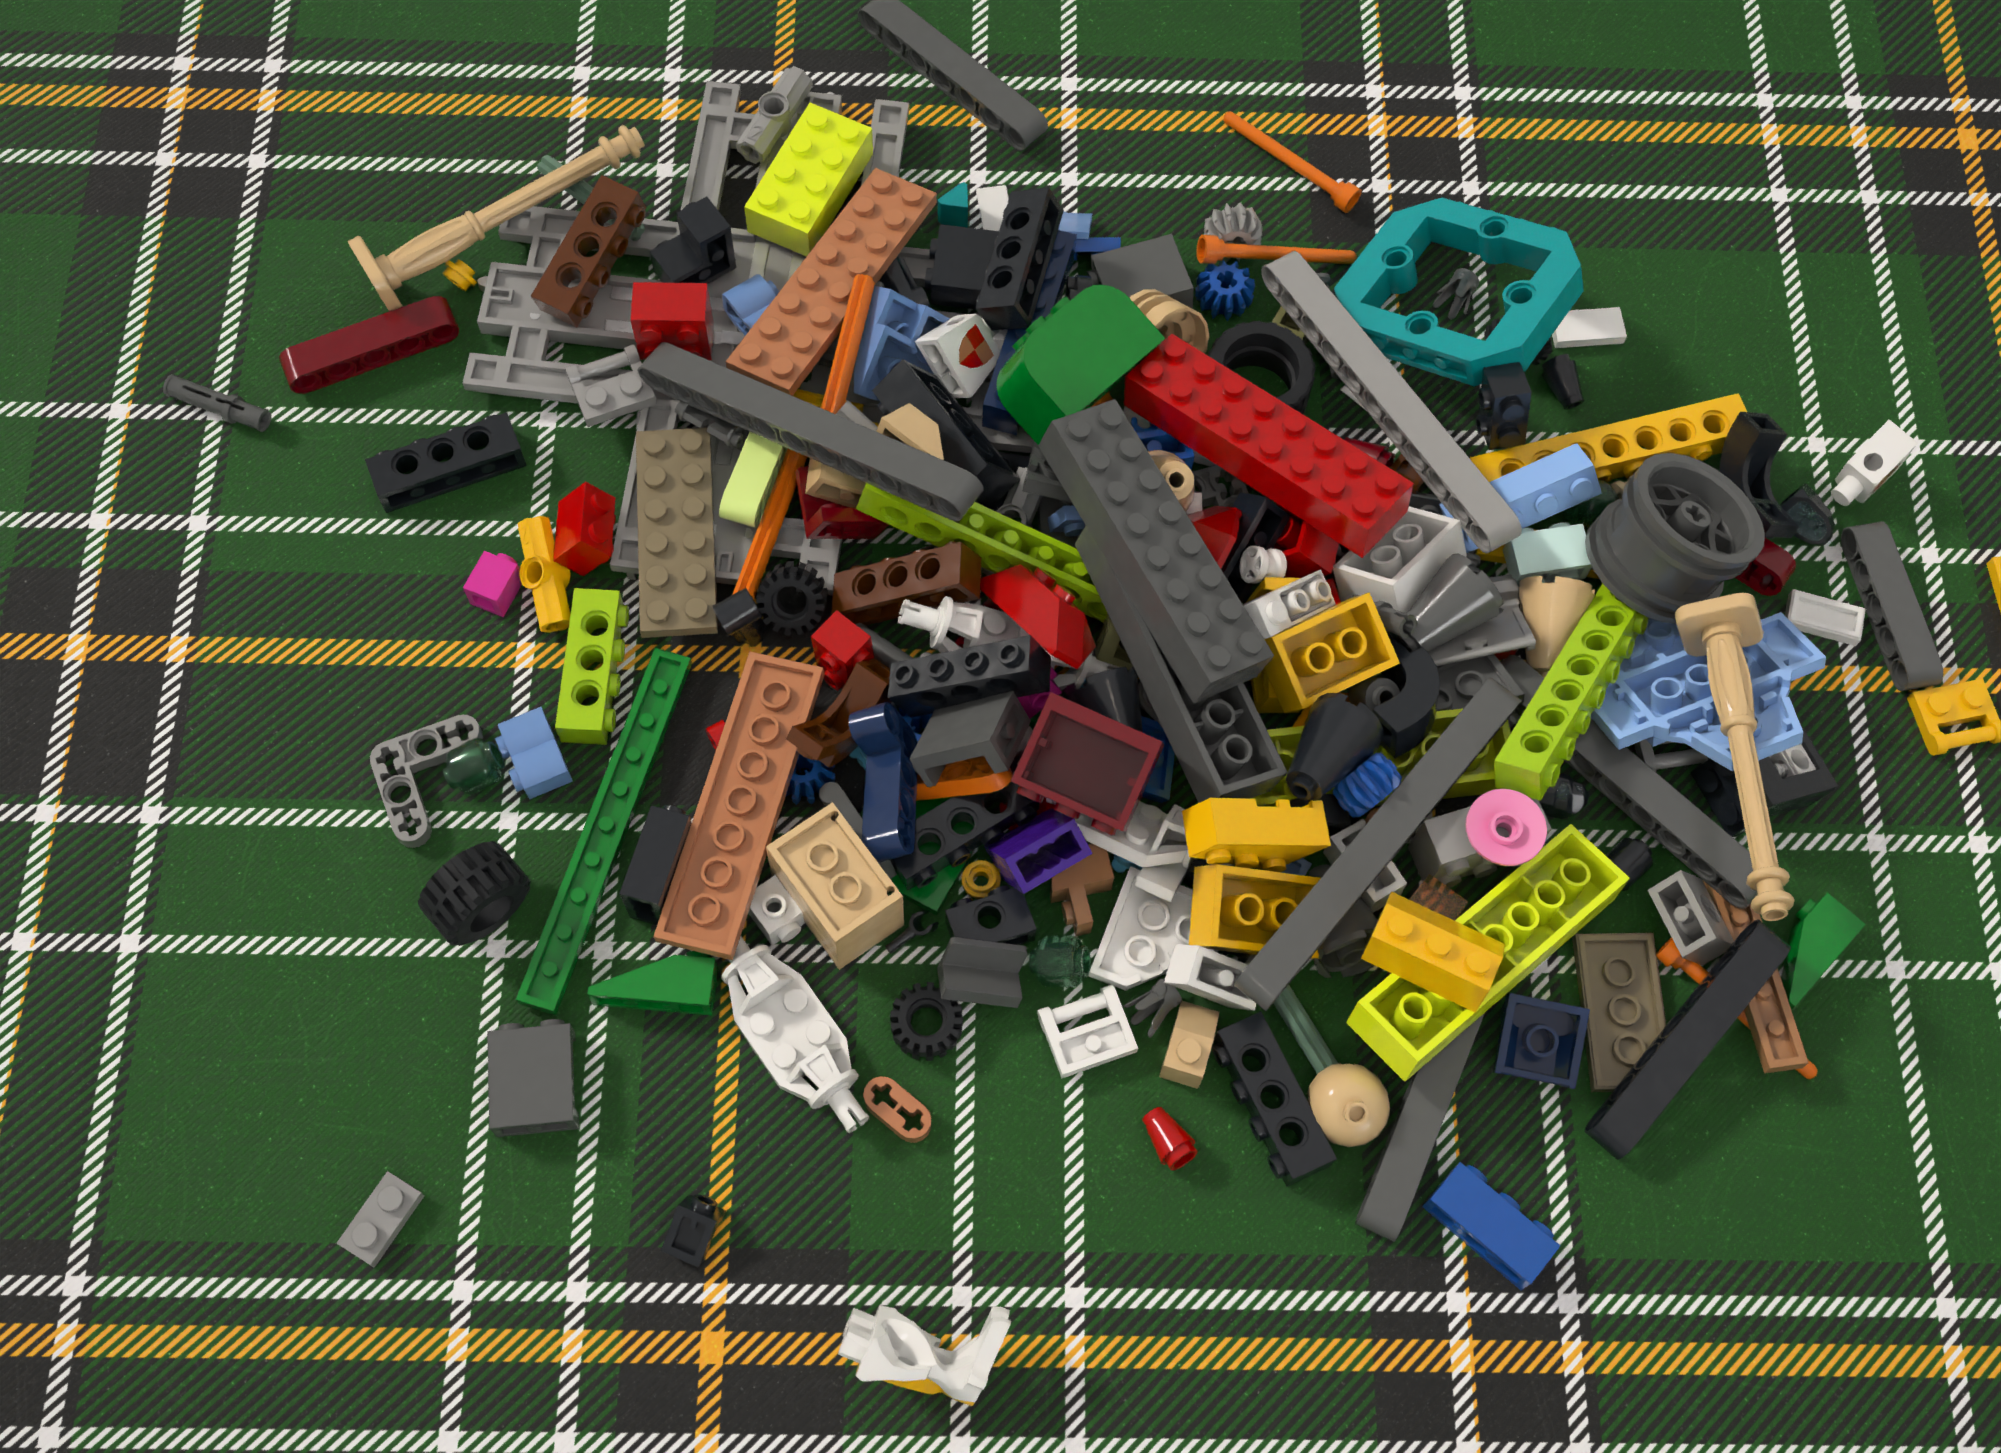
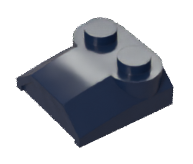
[1493,992,1590,1089]

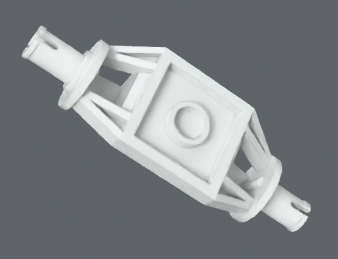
[898,596,1120,690]
[1046,798,1235,868]
[721,937,869,1133]

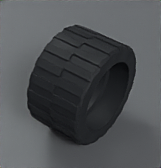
[1208,321,1315,415]

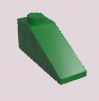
[1781,892,1866,1009]
[587,951,719,1016]

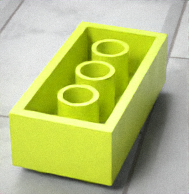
[744,102,873,257]

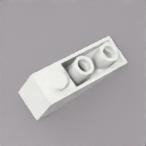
[1243,569,1336,639]

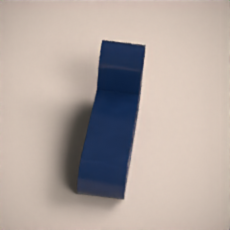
[849,702,917,863]

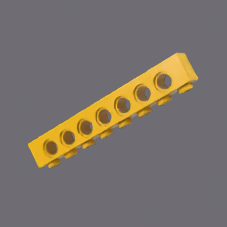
[1470,393,1747,486]

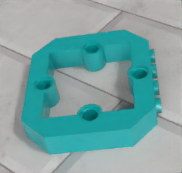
[1334,197,1584,386]

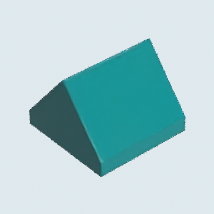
[938,182,968,228]

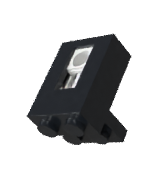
[1691,723,1839,837]

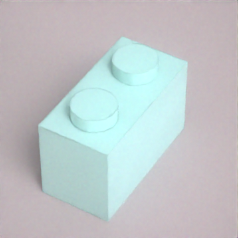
[1503,522,1592,588]

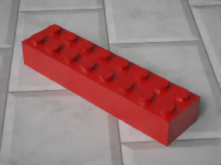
[1124,334,1414,558]

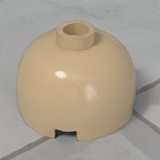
[1307,1063,1390,1147]

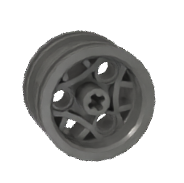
[1585,453,1765,624]

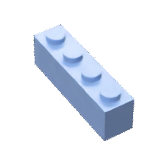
[1439,443,1602,553]

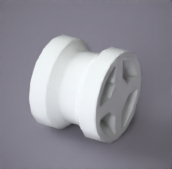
[1240,545,1287,584]

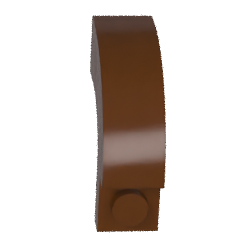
[786,658,892,767]

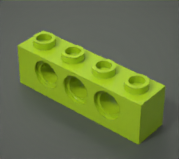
[555,588,629,745]

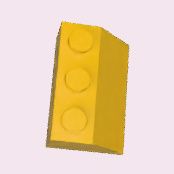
[1361,891,1505,1013]

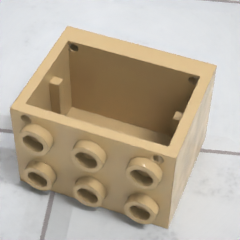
[766,802,904,970]

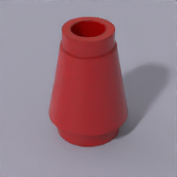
[1142,1106,1198,1170]

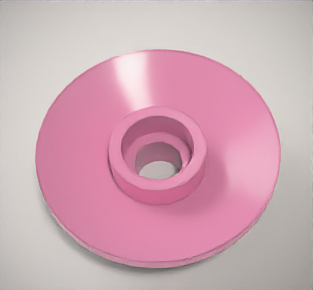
[1465,789,1547,866]

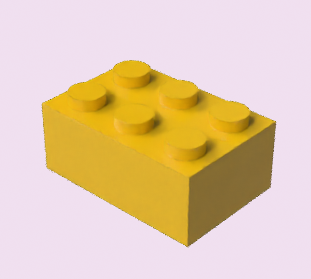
[1264,592,1400,713]
[1189,864,1321,959]

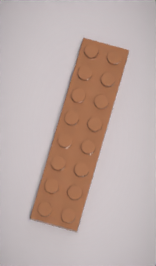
[725,168,937,396]
[653,651,825,960]

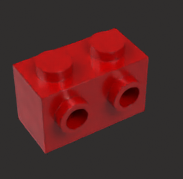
[553,481,616,576]
[811,610,874,691]

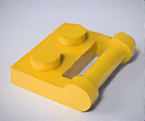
[1907,678,2001,756]

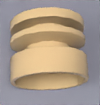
[1130,289,1209,354]

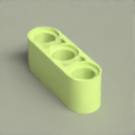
[719,431,788,528]

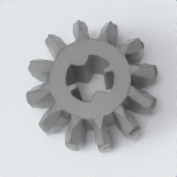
[1203,202,1263,263]

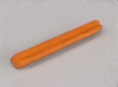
[821,274,875,414]
[732,449,807,600]

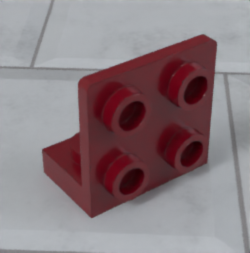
[795,467,889,539]

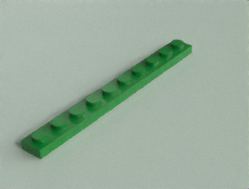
[516,648,692,1015]

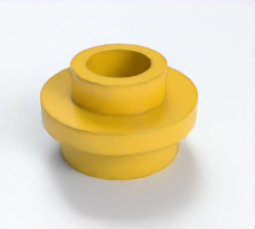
[442,259,477,292]
[961,860,1001,899]

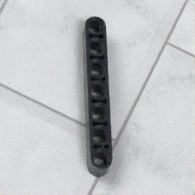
[1584,919,1791,1160]

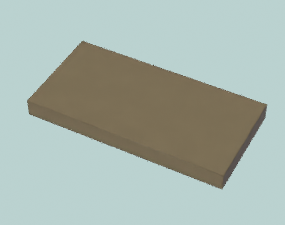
[1572,933,1666,1092]

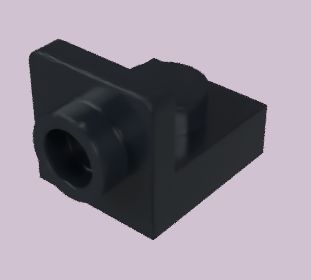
[661,1194,726,1267]

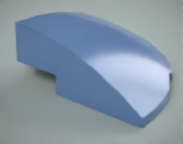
[854,286,950,401]

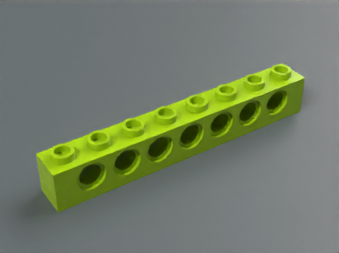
[856,483,1107,623]
[1494,583,1649,801]

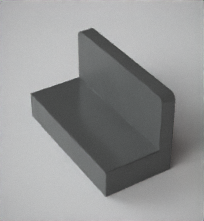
[937,937,1027,1008]

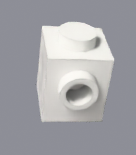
[748,875,805,946]

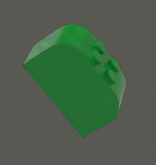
[997,285,1165,445]

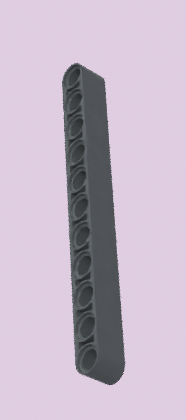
[637,342,983,521]
[1233,677,1522,1011]

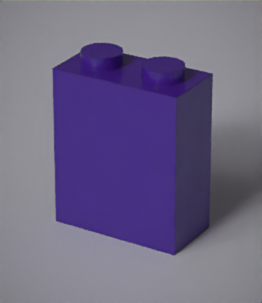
[984,808,1093,894]

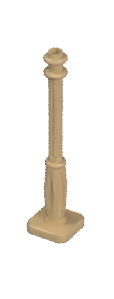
[347,125,645,311]
[1675,593,1794,921]

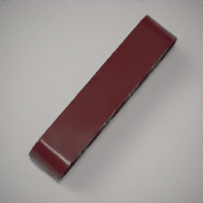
[279,296,459,394]

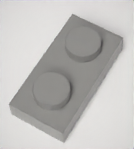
[337,1171,425,1268]

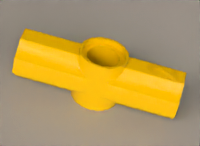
[518,516,571,633]

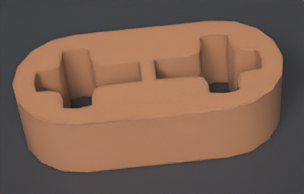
[863,1076,931,1143]

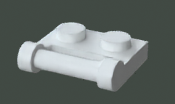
[1037,985,1138,1078]

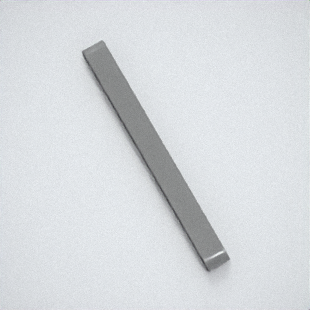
[1261,251,1522,553]

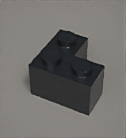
[650,196,736,284]

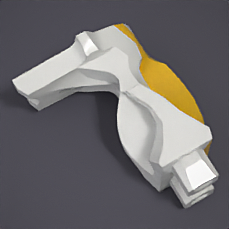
[838,1305,1011,1406]

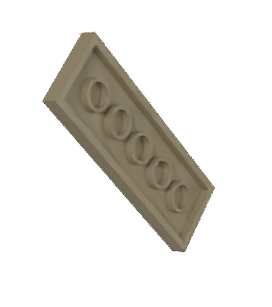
[636,427,718,638]

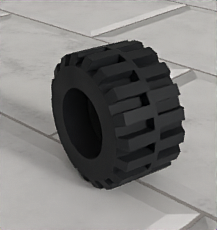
[418,841,531,946]

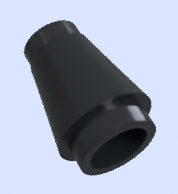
[1542,354,1584,410]

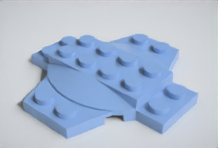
[1591,612,1826,771]

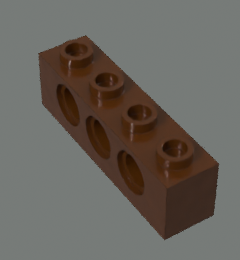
[531,175,647,328]
[832,541,982,626]

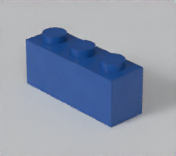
[1422,1162,1561,1290]

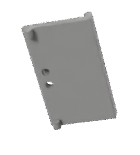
[1428,598,1536,666]

